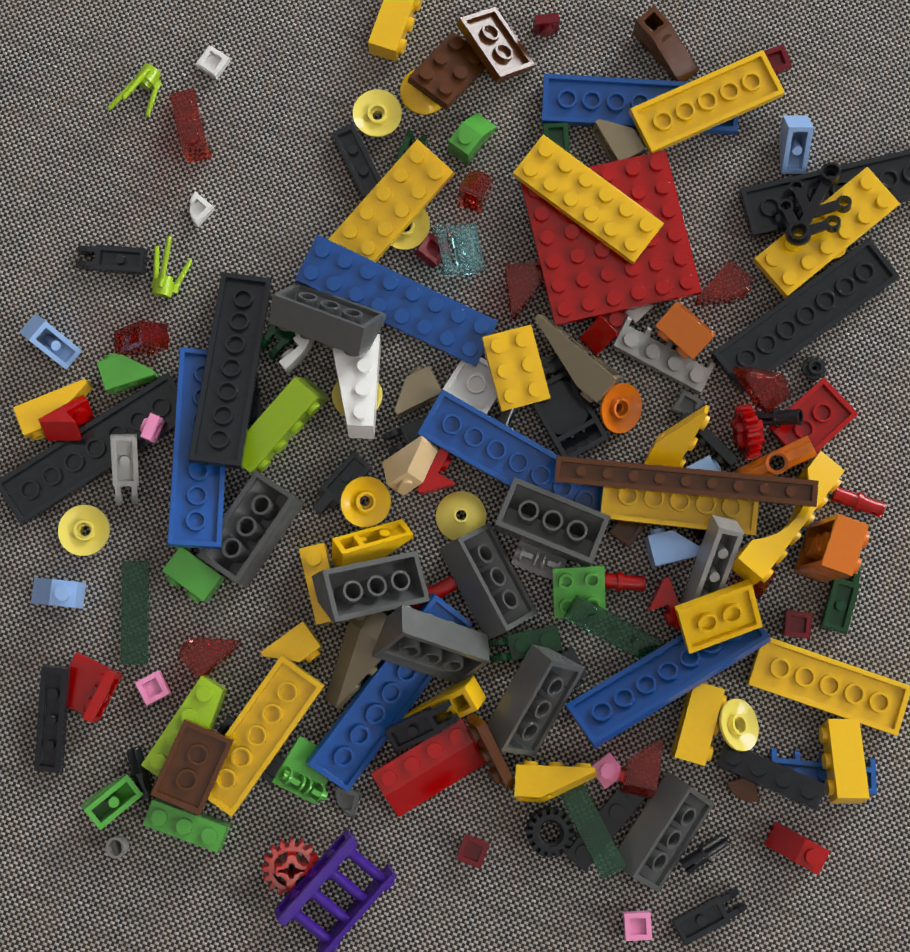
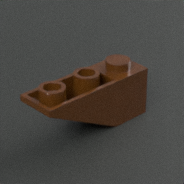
[632,5,699,82]

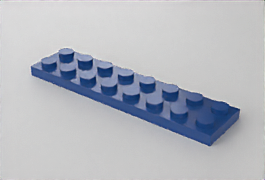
[541,73,738,135]
[295,234,498,368]
[167,347,225,550]
[417,389,603,512]
[305,592,473,792]
[565,627,771,749]

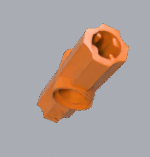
[737,435,817,476]

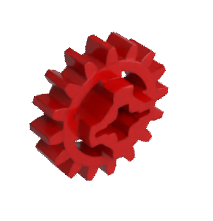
[731,404,765,460]
[262,836,319,895]

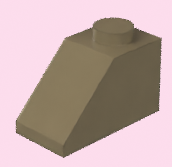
[592,119,646,162]
[395,366,442,419]

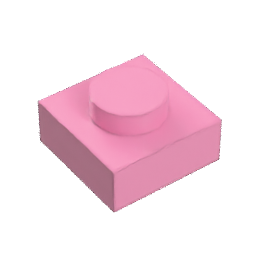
[140,413,165,444]
[135,670,172,706]
[591,752,626,789]
[623,910,652,941]

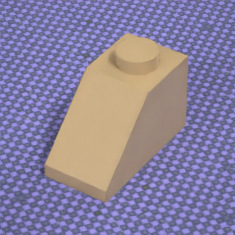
[382,436,438,496]

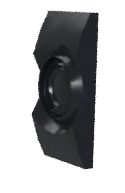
[530,353,609,457]

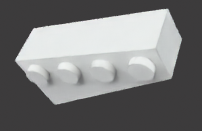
[332,334,381,439]

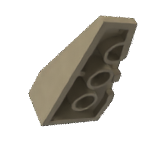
[535,314,624,403]
[325,612,387,710]

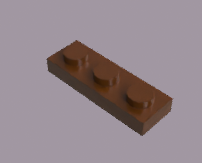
[465,713,515,790]

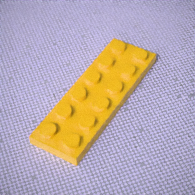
[629,50,785,154]
[512,134,664,265]
[328,139,455,262]
[753,167,900,298]
[600,487,759,536]
[746,638,910,736]
[208,655,325,817]

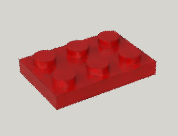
[767,377,858,465]

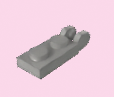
[110,434,139,505]

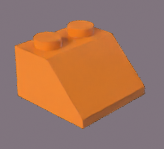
[655,302,717,359]

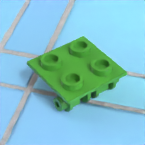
[552,565,606,618]
[272,735,329,805]

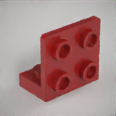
[68,653,123,723]

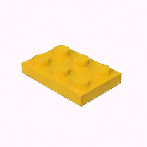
[481,324,551,412]
[674,579,763,654]

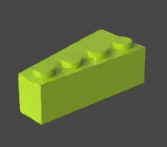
[141,675,228,777]

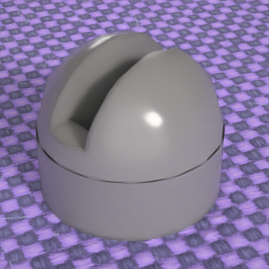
[105,836,130,859]

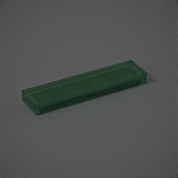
[120,561,150,665]
[564,594,665,659]
[560,783,627,880]

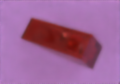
[170,88,212,163]

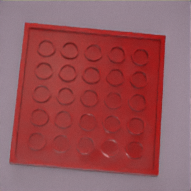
[520,150,702,326]

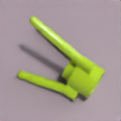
[108,63,162,117]
[151,236,192,298]

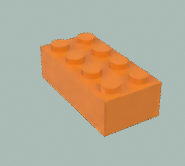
[793,514,870,582]

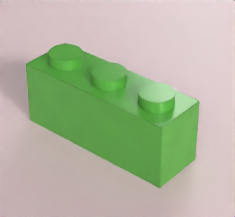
[143,798,232,853]

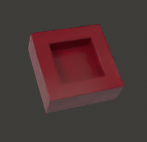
[533,13,560,37]
[764,44,792,75]
[414,233,449,269]
[782,610,813,639]
[456,833,490,869]

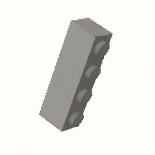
[680,515,744,604]

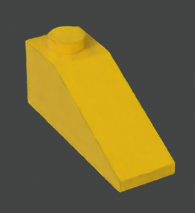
[13,379,93,440]
[332,519,413,567]
[403,676,487,722]

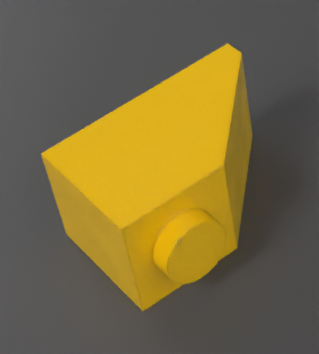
[260,621,323,663]

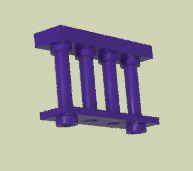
[274,829,397,952]

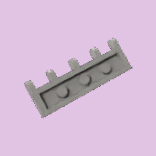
[611,316,716,394]

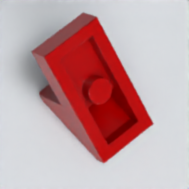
[579,311,633,356]
[38,395,94,441]
[417,448,456,496]
[645,577,680,630]

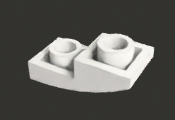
[279,333,315,374]

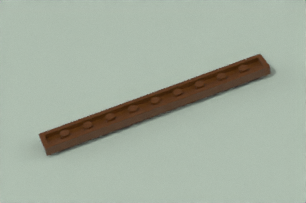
[554,456,819,507]

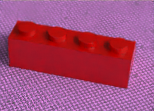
[371,718,485,817]

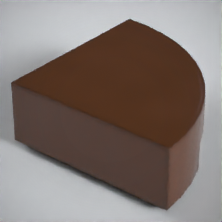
[726,778,760,802]

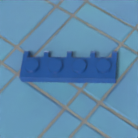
[769,748,877,796]

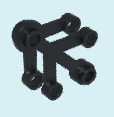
[778,162,852,246]

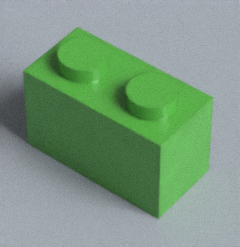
[162,547,226,603]

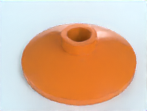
[600,383,642,433]

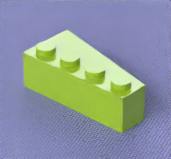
[242,377,330,474]

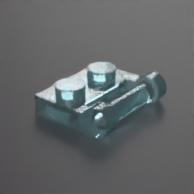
[433,223,485,277]

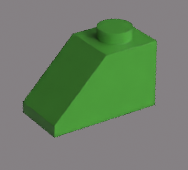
[448,113,497,166]
[97,353,159,395]
[80,774,143,830]

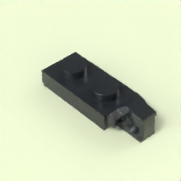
[312,451,373,515]

